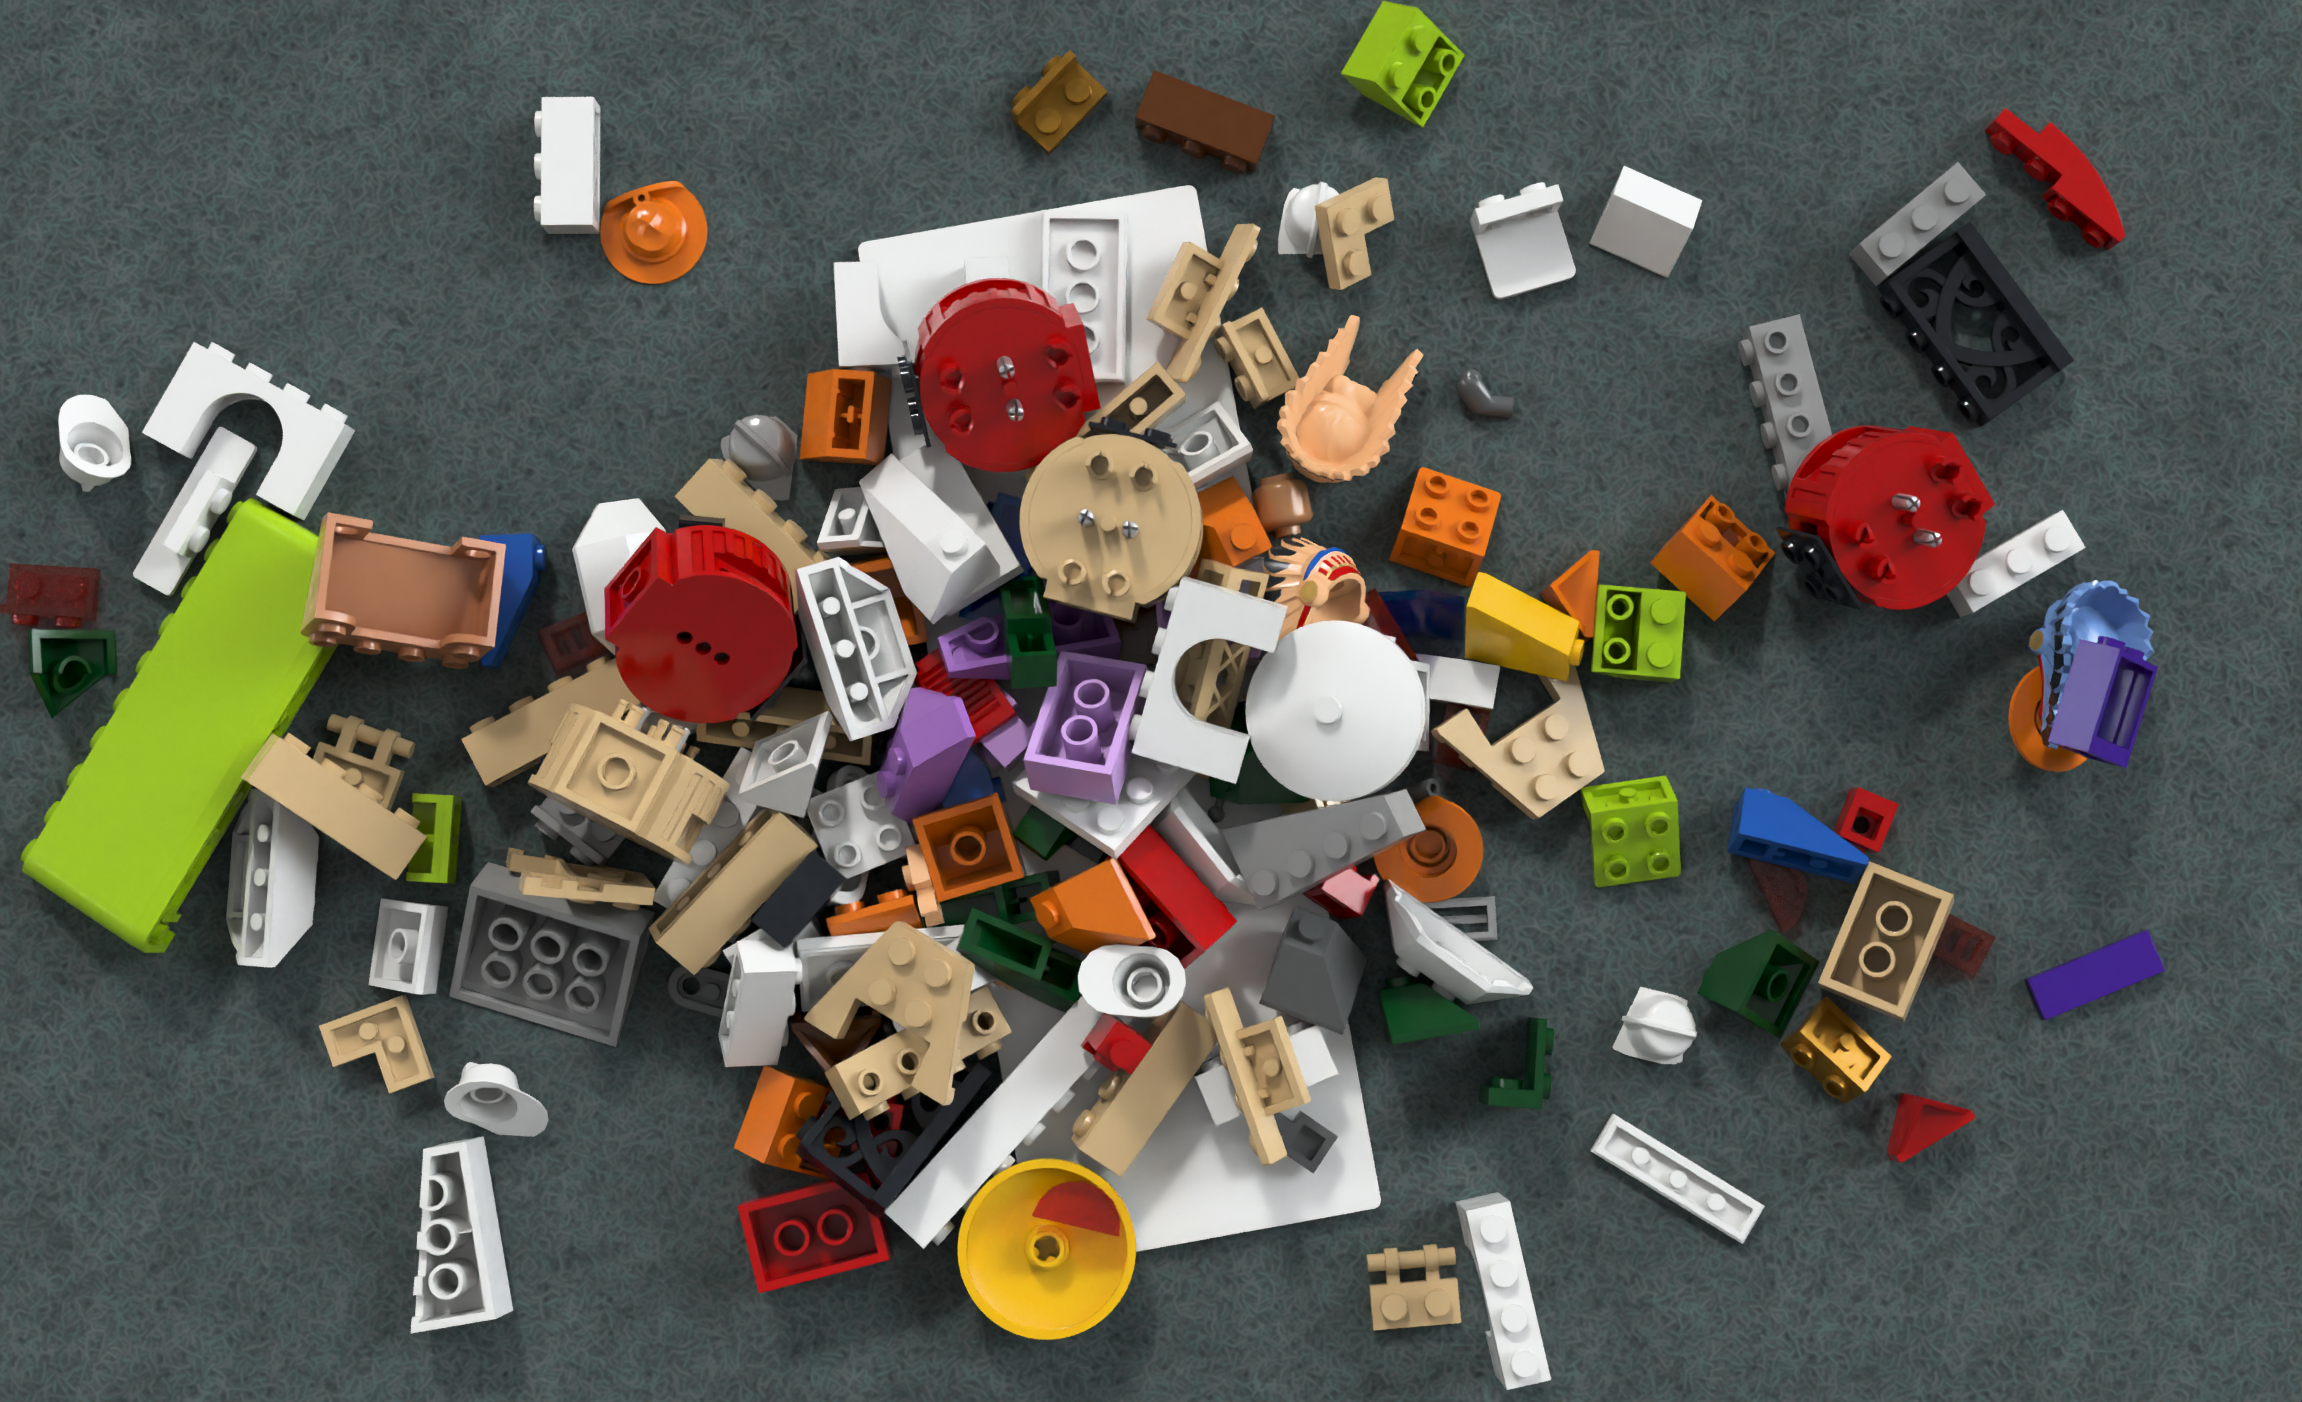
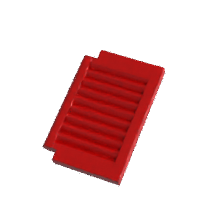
[914,647,1018,748]

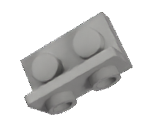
[530,796,626,866]

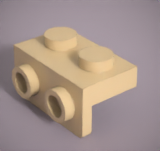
[1214,308,1300,409]

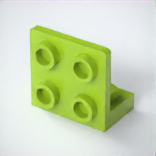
[1580,775,1681,887]

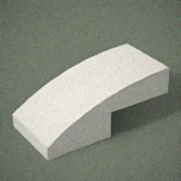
[1411,653,1500,710]

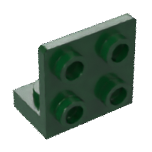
[1479,1017,1554,1109]

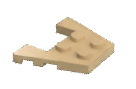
[1430,665,1605,820]
[506,848,655,910]
[804,921,975,1106]

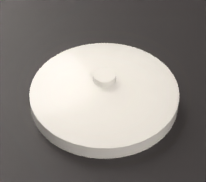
[1245,620,1426,802]

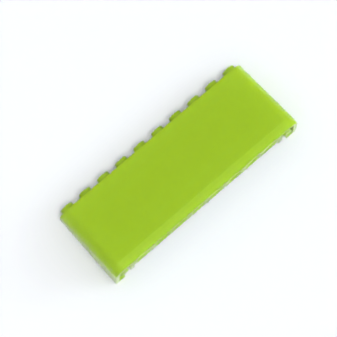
[20,498,339,953]

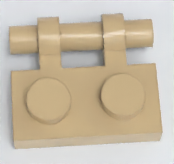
[313,714,415,811]
[1366,1244,1461,1330]

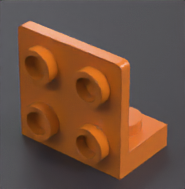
[1389,467,1501,588]

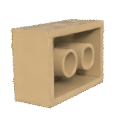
[1818,861,1954,1022]

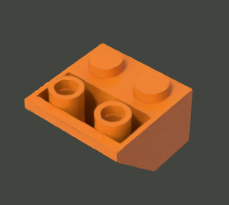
[799,369,892,465]
[1650,495,1775,621]
[826,889,925,936]
[734,1065,847,1180]

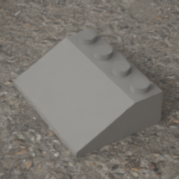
[449,862,655,1047]

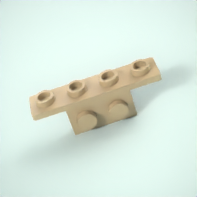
[1146,223,1260,383]
[1204,987,1311,1166]

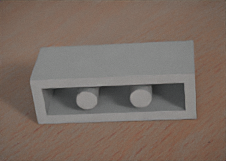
[1849,162,1986,286]

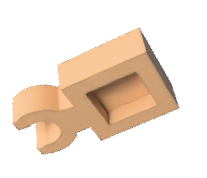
[902,843,945,928]

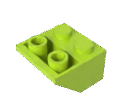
[1341,1,1465,128]
[1591,584,1686,683]

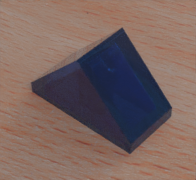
[1376,589,1465,640]

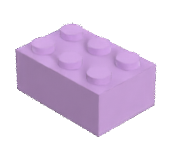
[1023,651,1147,805]

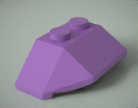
[877,687,976,826]

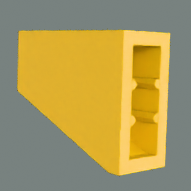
[1465,572,1585,681]

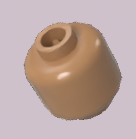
[1252,473,1313,539]

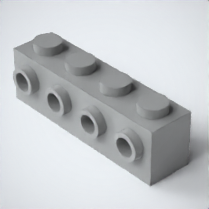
[1738,314,1832,498]

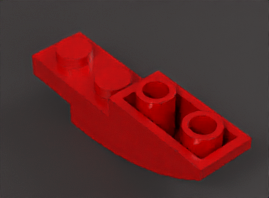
[1985,108,2126,250]

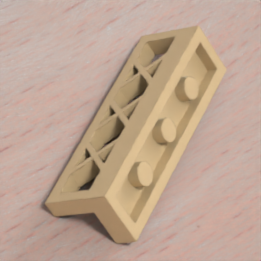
[1175,559,1269,729]

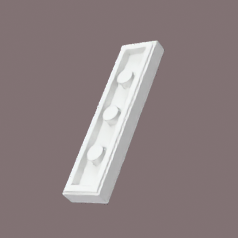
[1590,1114,1765,1244]

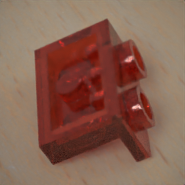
[0,563,100,628]

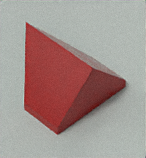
[1887,1093,1976,1163]

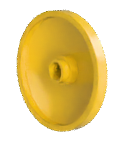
[957,1158,1136,1340]

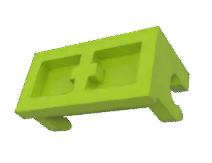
[406,793,462,884]

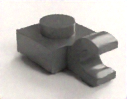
[1274,1110,1338,1173]

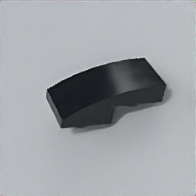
[751,851,848,949]

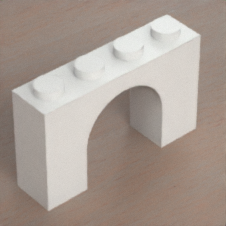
[834,256,1010,379]
[142,342,355,520]
[1129,576,1288,784]
[1455,1192,1551,1390]

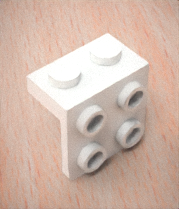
[1470,183,1576,300]
[806,771,919,879]

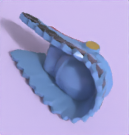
[2029,580,2155,765]

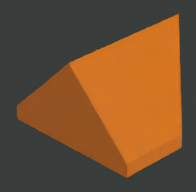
[1540,550,1600,641]

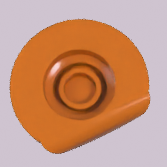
[600,181,708,284]
[2008,666,2088,772]
[1374,795,1483,902]

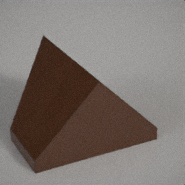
[791,1006,882,1072]

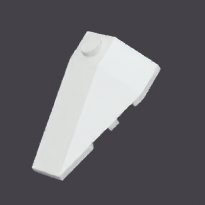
[859,453,1000,625]

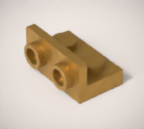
[1011,50,1108,155]
[1780,997,1892,1104]

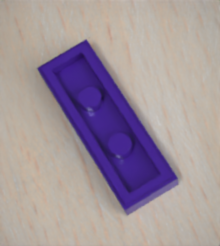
[2024,930,2166,1020]

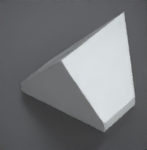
[817,487,887,556]

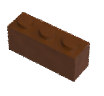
[1135,70,1275,174]

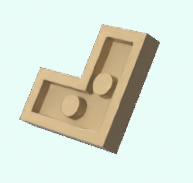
[1314,177,1394,290]
[319,995,435,1094]

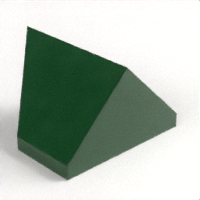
[28,629,117,718]

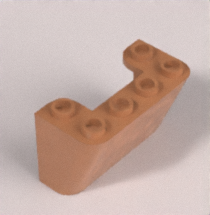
[301,512,506,669]

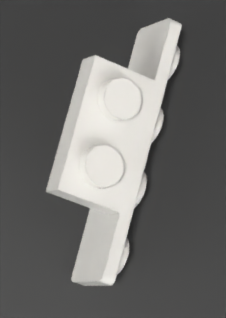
[133,427,257,596]

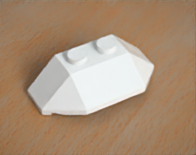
[572,498,666,655]
[795,557,917,741]
[1152,787,1256,906]
[226,789,319,967]
[1383,879,1533,1005]

